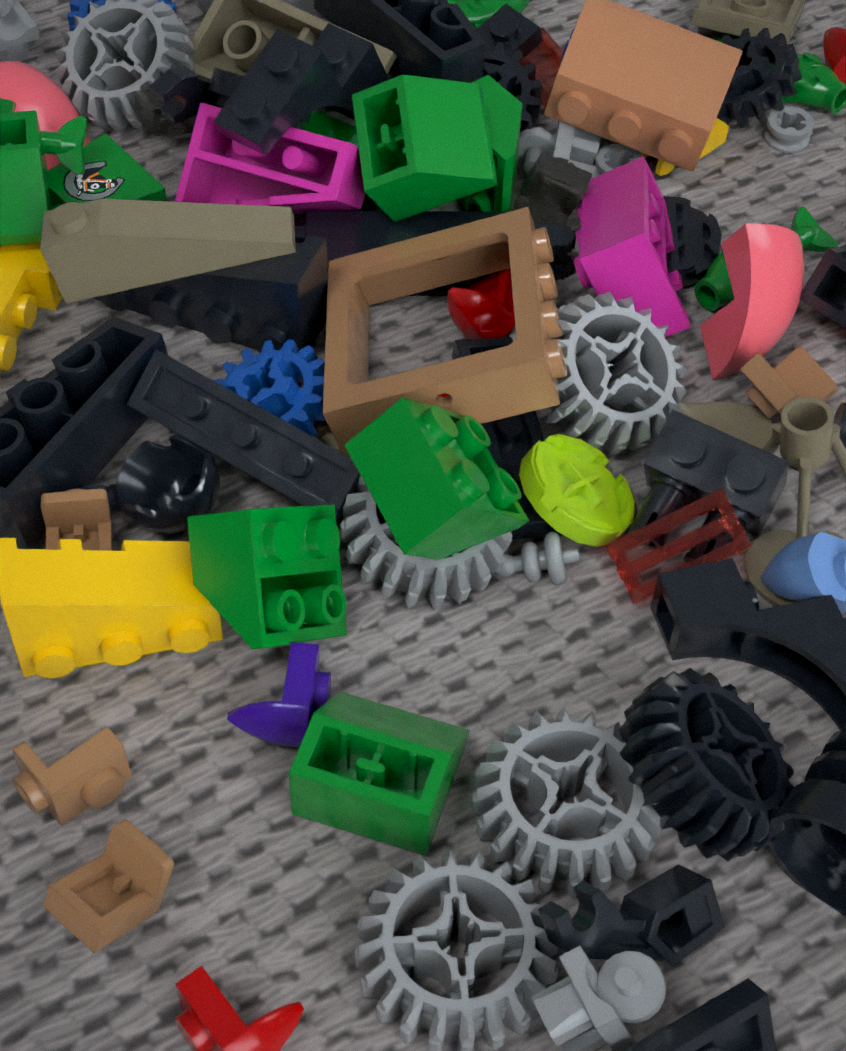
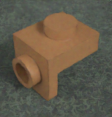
[741,347,838,419]
[41,489,114,551]
[12,727,132,827]
[43,819,174,953]

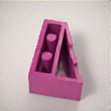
[175,102,365,214]
[574,156,691,337]

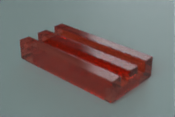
[605,488,753,604]

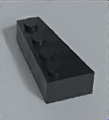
[314,0,486,83]
[94,236,328,353]
[0,316,168,549]

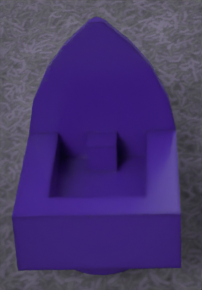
[227,642,331,747]

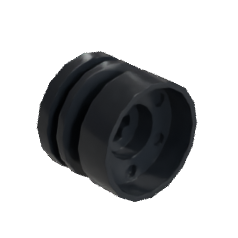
[768,728,846,917]

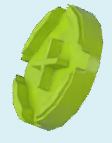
[519,434,635,547]

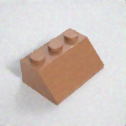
[544,0,743,172]

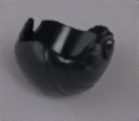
[81,435,220,533]

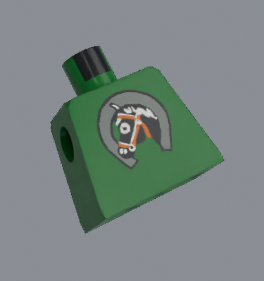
[48,133,167,210]

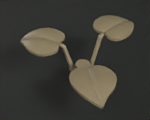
[677,397,846,606]

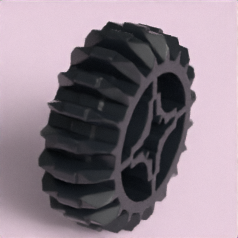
[618,668,794,862]

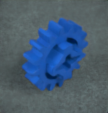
[214,339,326,437]

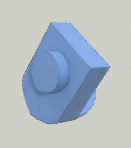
[760,532,846,614]

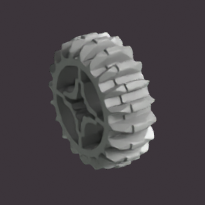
[55,0,196,133]
[546,291,688,456]
[339,475,512,611]
[471,707,662,900]
[355,848,559,1051]

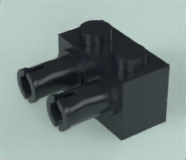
[626,409,789,566]

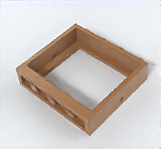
[323,207,567,456]

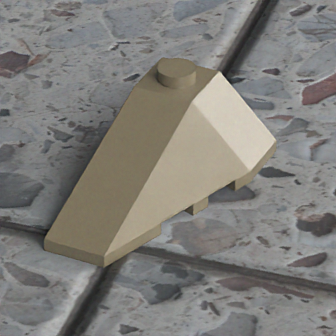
[190,0,397,79]
[40,199,296,303]

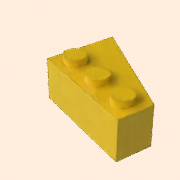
[0,538,223,678]

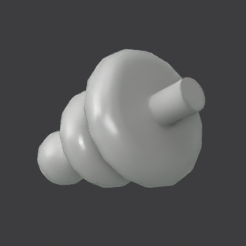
[496,532,580,585]

